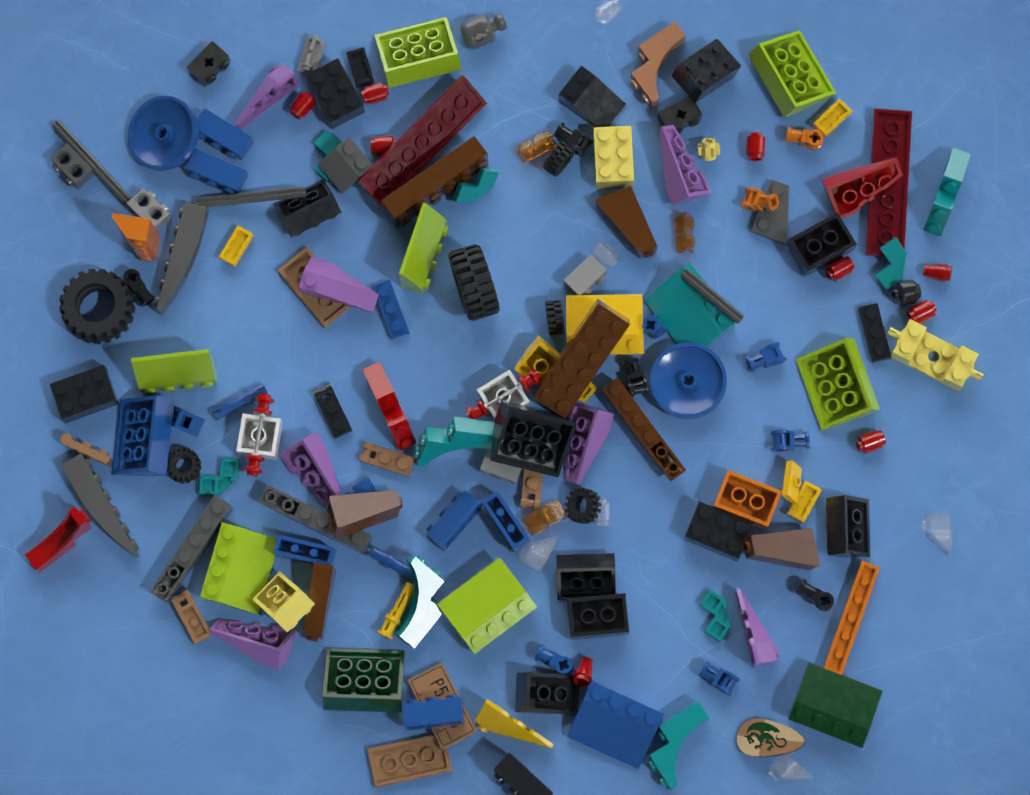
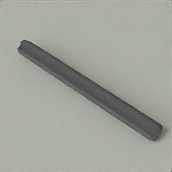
[52,120,132,205]
[195,186,306,207]

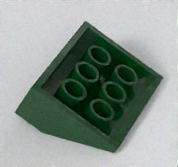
[322,648,405,713]
[788,662,883,748]

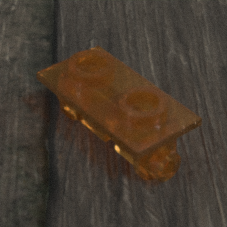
[516,131,556,163]
[674,212,695,253]

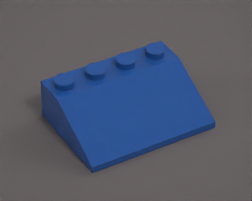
[111,395,174,476]
[567,682,664,769]

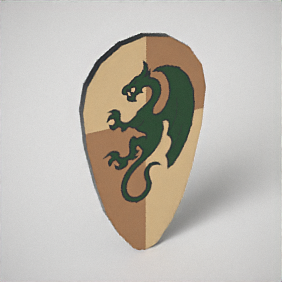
[737,718,805,757]

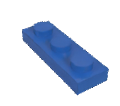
[372,280,409,340]

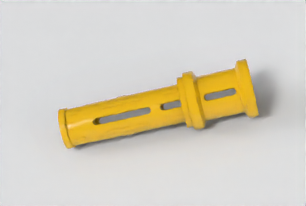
[377,582,414,640]

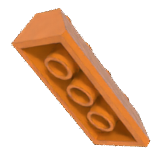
[112,213,161,262]

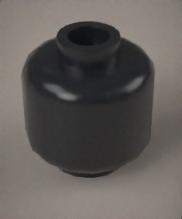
[891,280,921,306]

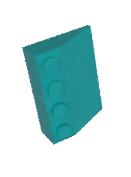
[644,262,736,347]

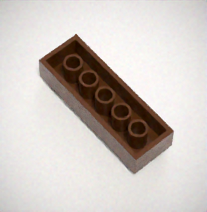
[381,136,489,228]
[533,299,630,418]

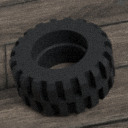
[448,244,500,321]
[59,268,135,344]

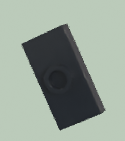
[346,47,375,88]

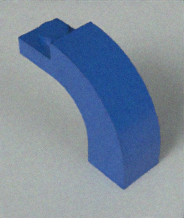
[172,406,205,437]

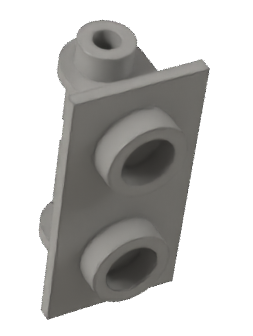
[297,34,326,73]

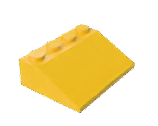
[566,294,644,355]

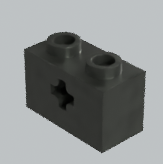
[187,41,230,87]
[658,97,702,134]

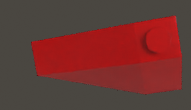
[821,157,903,219]

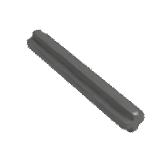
[681,269,744,324]

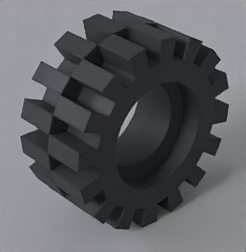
[543,141,576,177]
[545,300,564,336]
[167,447,202,484]
[564,488,602,524]

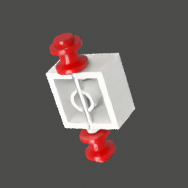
[465,368,542,420]
[236,393,283,477]

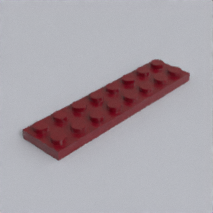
[357,75,487,208]
[865,108,912,257]

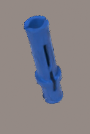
[212,384,268,421]
[370,546,413,581]

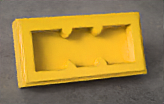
[812,99,853,138]
[218,225,254,267]
[782,460,802,504]
[786,480,822,524]

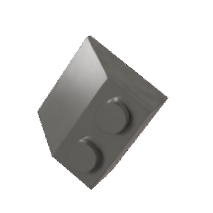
[318,137,373,194]

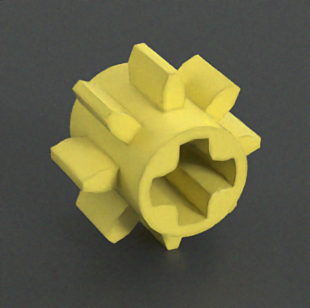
[697,138,720,161]

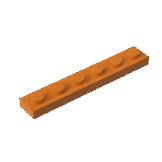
[823,561,880,675]

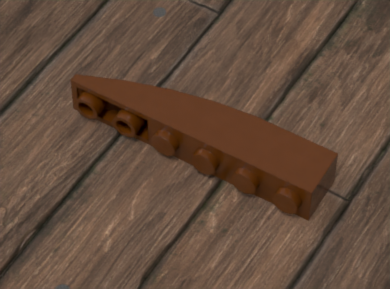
[601,378,686,482]

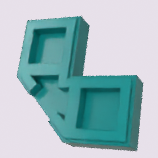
[314,130,340,183]
[453,168,499,203]
[875,237,907,290]
[198,458,241,496]
[699,589,731,643]

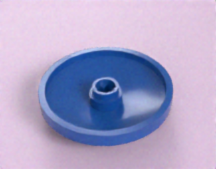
[128,96,199,171]
[650,342,727,419]

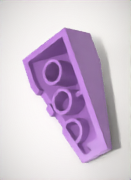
[235,64,298,130]
[659,125,711,205]
[299,257,379,313]
[564,402,614,485]
[279,431,342,507]
[735,589,779,668]
[209,619,297,670]

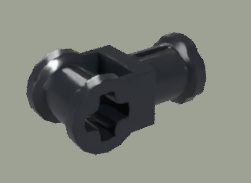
[553,122,594,157]
[123,269,156,307]
[622,357,650,398]
[796,579,834,611]

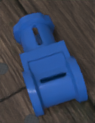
[642,314,668,339]
[745,342,787,372]
[771,430,810,452]
[534,645,573,675]
[698,661,740,696]

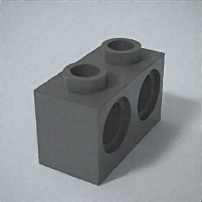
[51,143,95,189]

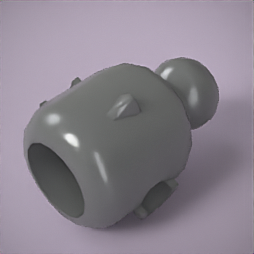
[460,14,507,49]

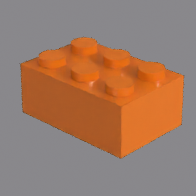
[713,470,782,530]

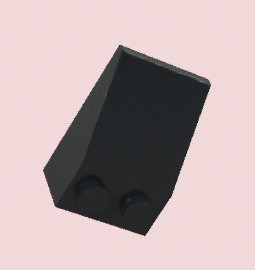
[558,66,626,127]
[515,672,579,715]

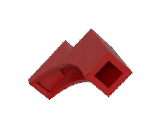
[362,362,417,451]
[25,506,92,573]

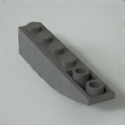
[155,202,209,315]
[61,454,140,557]
[258,485,372,555]
[150,495,233,603]

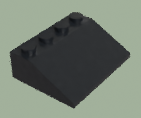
[490,400,577,477]

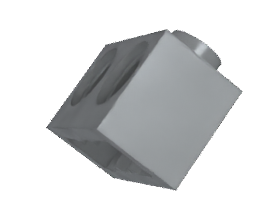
[127,188,171,232]

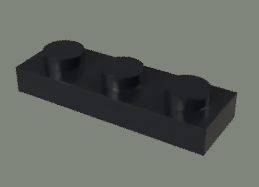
[858,303,891,363]

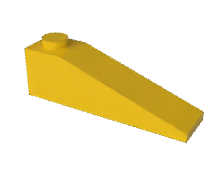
[514,335,597,402]
[475,699,554,749]

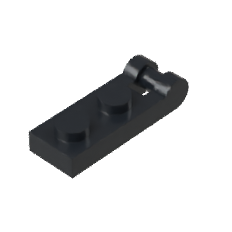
[313,383,352,439]

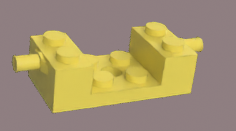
[887,319,984,392]

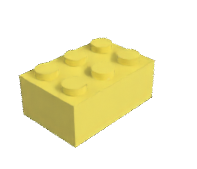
[593,126,634,188]
[252,571,315,632]

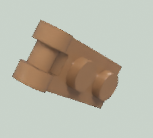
[61,433,113,467]
[358,442,415,477]
[520,469,543,510]
[171,588,213,645]

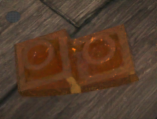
[522,499,567,536]

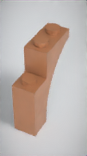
[630,22,686,108]

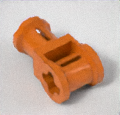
[785,126,823,150]
[740,187,779,211]

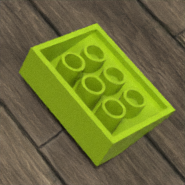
[375,17,461,88]
[748,30,836,118]
[399,203,449,294]
[796,338,880,431]
[131,349,217,395]
[200,522,277,615]
[437,557,537,654]

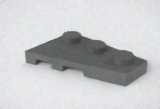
[751,179,789,245]

